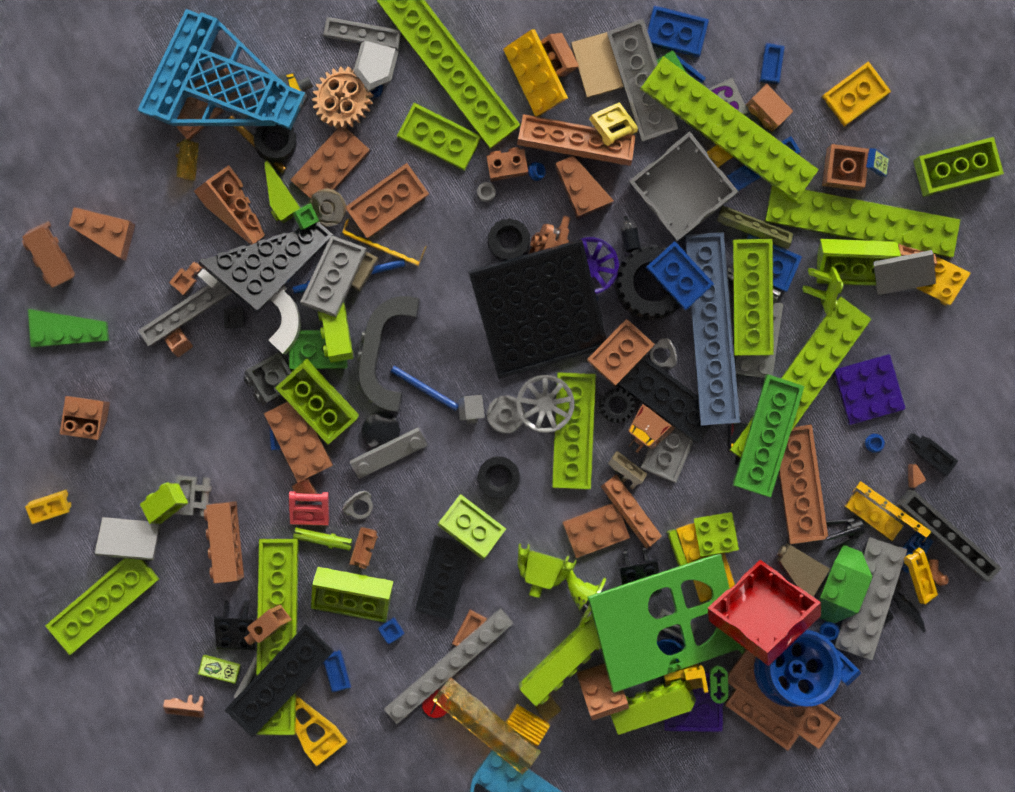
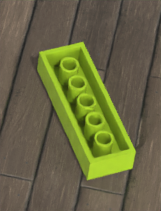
[519,613,601,706]

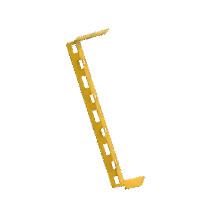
[342,218,427,266]
[853,481,931,543]

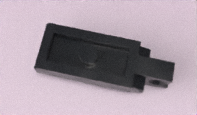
[907,433,959,476]

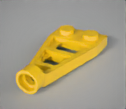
[296,695,347,766]

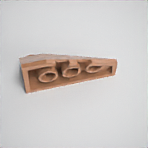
[194,165,265,245]

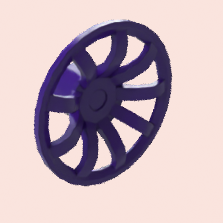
[579,237,619,294]

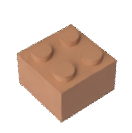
[822,144,869,191]

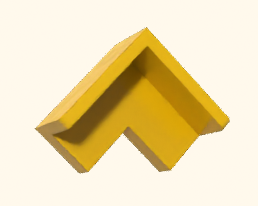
[664,664,708,693]

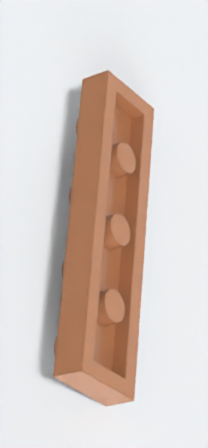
[601,474,662,548]
[725,689,799,751]

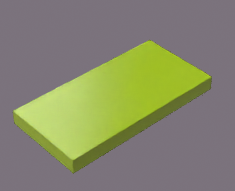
[397,103,481,171]

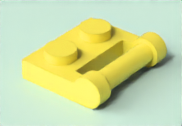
[589,102,638,146]

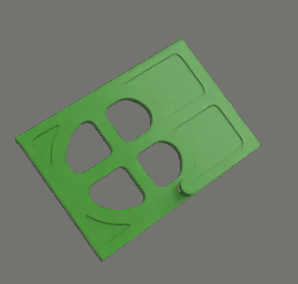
[587,553,743,693]

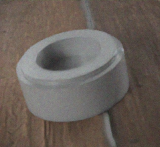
[477,182,496,202]

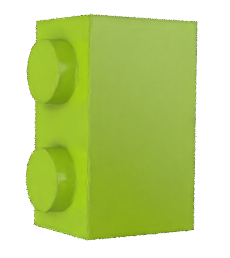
[140,482,188,524]

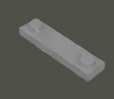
[350,427,428,479]

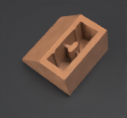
[60,396,110,440]

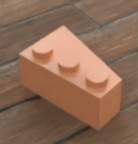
[69,207,135,261]

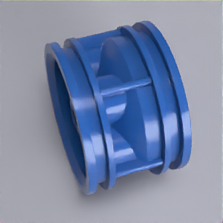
[754,630,842,707]

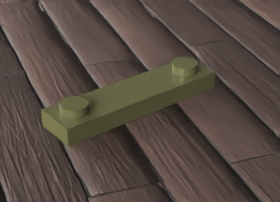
[717,206,793,249]

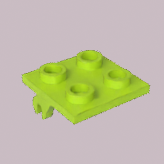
[802,267,843,317]

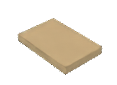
[571,32,624,98]

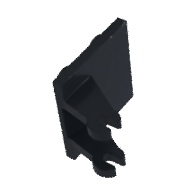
[619,546,662,594]
[214,600,256,650]

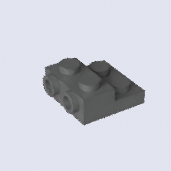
[243,352,291,406]

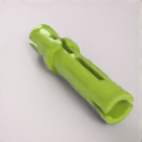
[293,527,352,551]

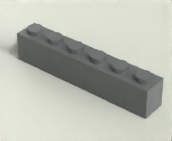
[896,490,1002,583]

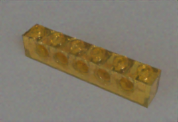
[433,677,541,775]

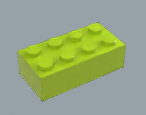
[913,137,1004,197]
[611,678,696,735]

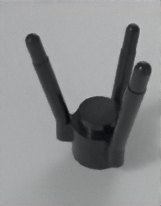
[826,517,865,552]

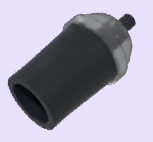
[619,216,641,252]

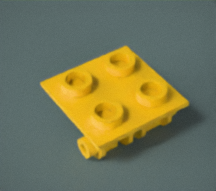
[917,256,971,306]

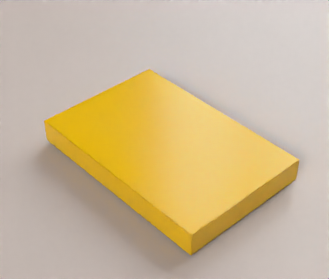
[822,61,891,127]

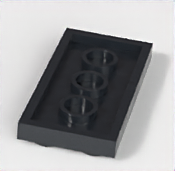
[415,536,471,620]

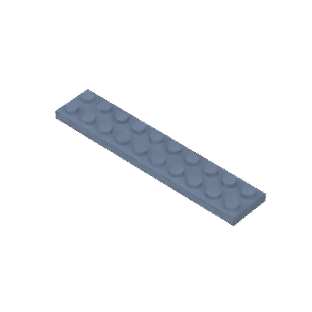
[685,232,740,426]

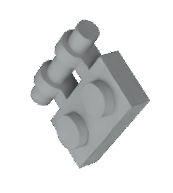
[175,475,212,516]

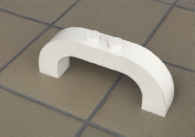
[198,269,301,355]

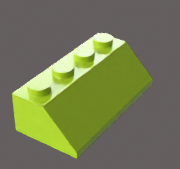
[816,239,901,286]
[275,358,359,444]
[311,567,393,623]

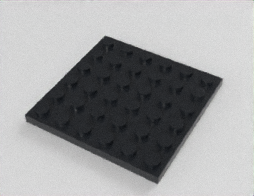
[468,239,607,379]

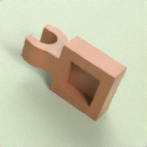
[169,262,202,295]

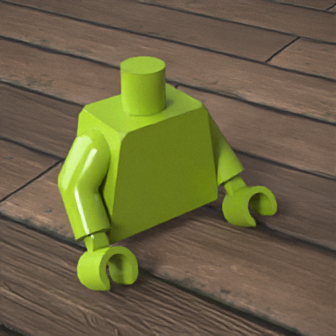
[517,543,577,598]

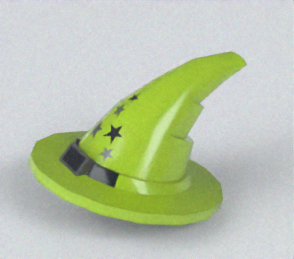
[566,570,606,626]

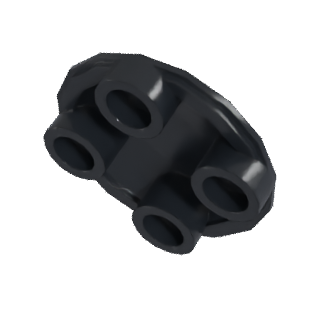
[362,412,400,449]

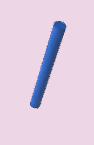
[390,366,459,411]

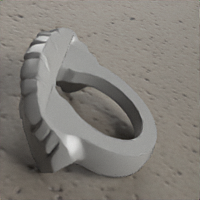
[650,338,677,369]
[343,491,373,519]

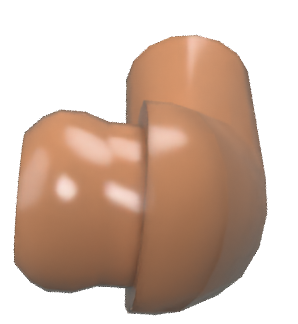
[929,559,949,586]

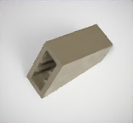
[777,544,830,597]

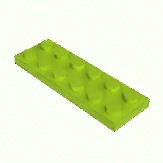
[733,239,774,356]
[552,372,596,489]
[45,558,160,655]

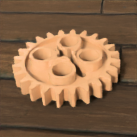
[312,66,374,129]

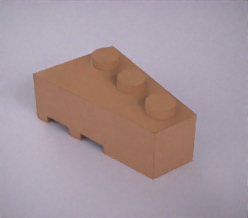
[555,156,614,219]
[22,221,75,288]

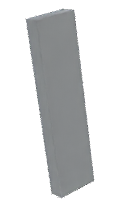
[323,17,402,51]

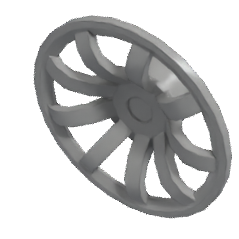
[517,375,574,433]

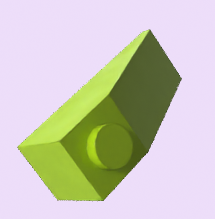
[265,161,300,223]

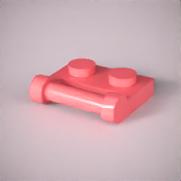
[289,491,329,525]

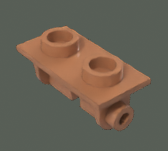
[349,527,378,569]

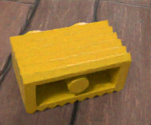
[505,704,550,746]

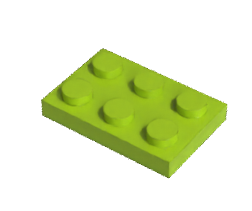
[437,494,506,560]

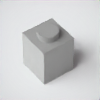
[458,395,484,424]

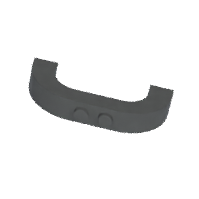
[357,296,420,412]

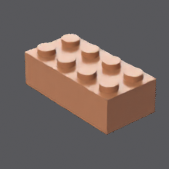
[204,501,244,583]

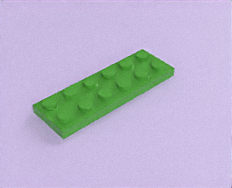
[732,374,805,498]

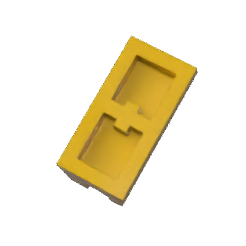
[25,489,71,524]

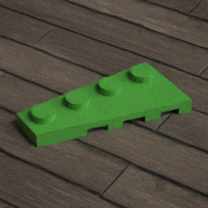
[28,309,109,347]

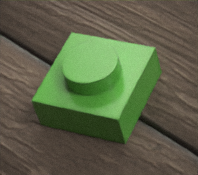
[292,203,319,230]

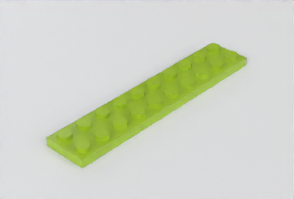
[376,0,521,149]
[640,56,819,201]
[765,185,961,258]
[729,296,871,458]
[256,539,299,735]

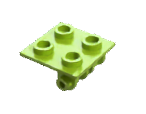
[694,512,739,557]

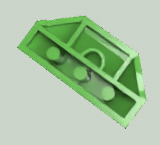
[819,545,873,623]

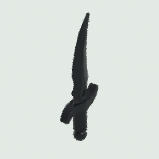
[890,580,926,633]

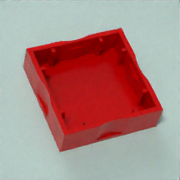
[708,560,821,666]

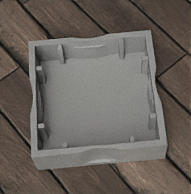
[629,132,738,242]

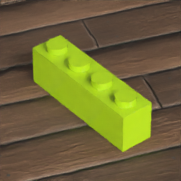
[318,301,354,363]

